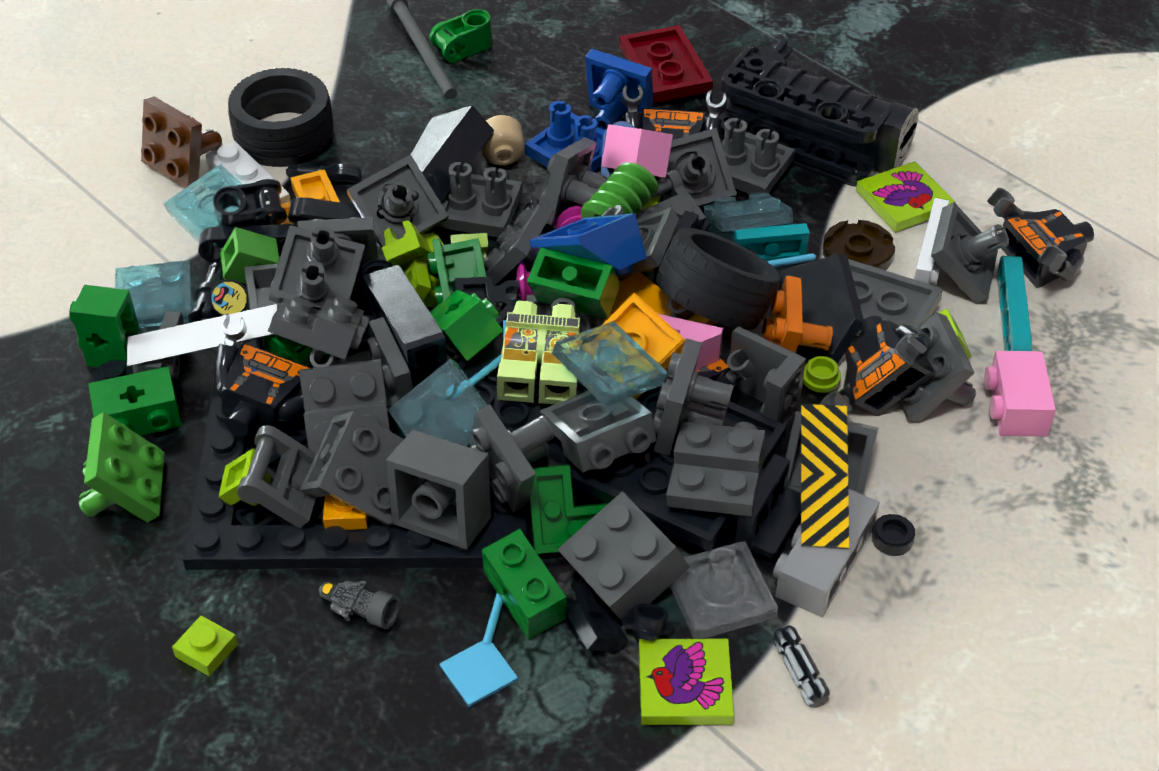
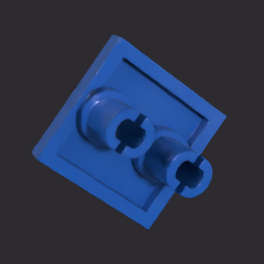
[585,49,654,131]
[525,101,605,172]

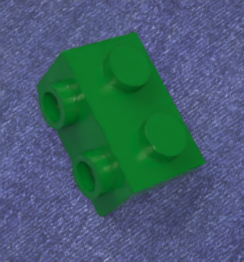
[428,238,487,305]

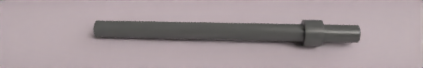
[386,0,457,99]

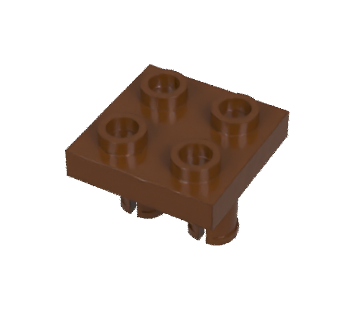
[141,96,222,190]

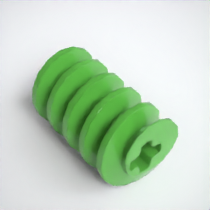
[581,162,659,219]

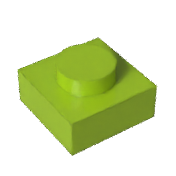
[172,616,238,677]

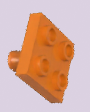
[761,275,833,353]

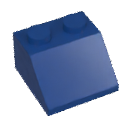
[529,213,647,275]

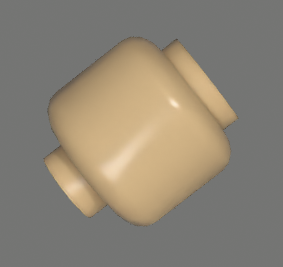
[481,115,525,166]

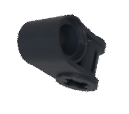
[213,179,287,226]

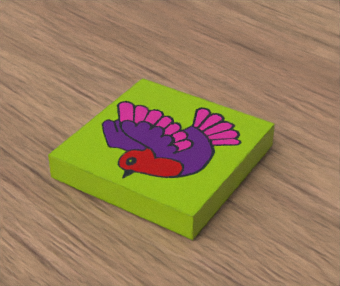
[856,161,956,232]
[639,639,734,725]

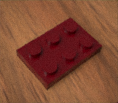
[619,25,713,103]

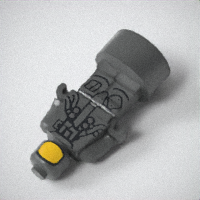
[319,581,400,629]

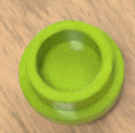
[803,356,841,393]

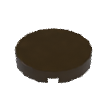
[822,220,895,271]

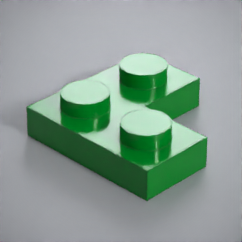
[529,464,609,554]

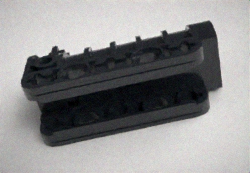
[719,39,919,187]

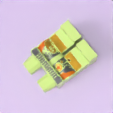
[497,301,580,404]

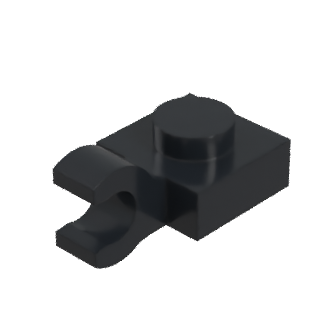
[566,582,628,652]

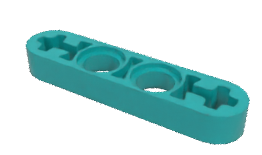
[997,255,1032,351]

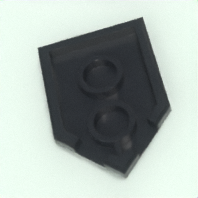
[777,254,864,366]

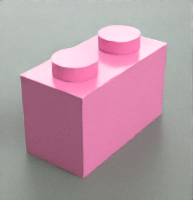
[601,124,673,178]
[984,351,1056,437]

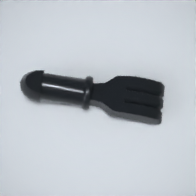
[286,164,361,183]

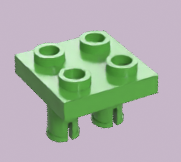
[79,412,165,523]

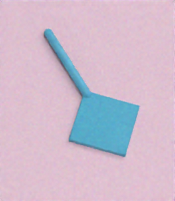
[440,593,518,707]

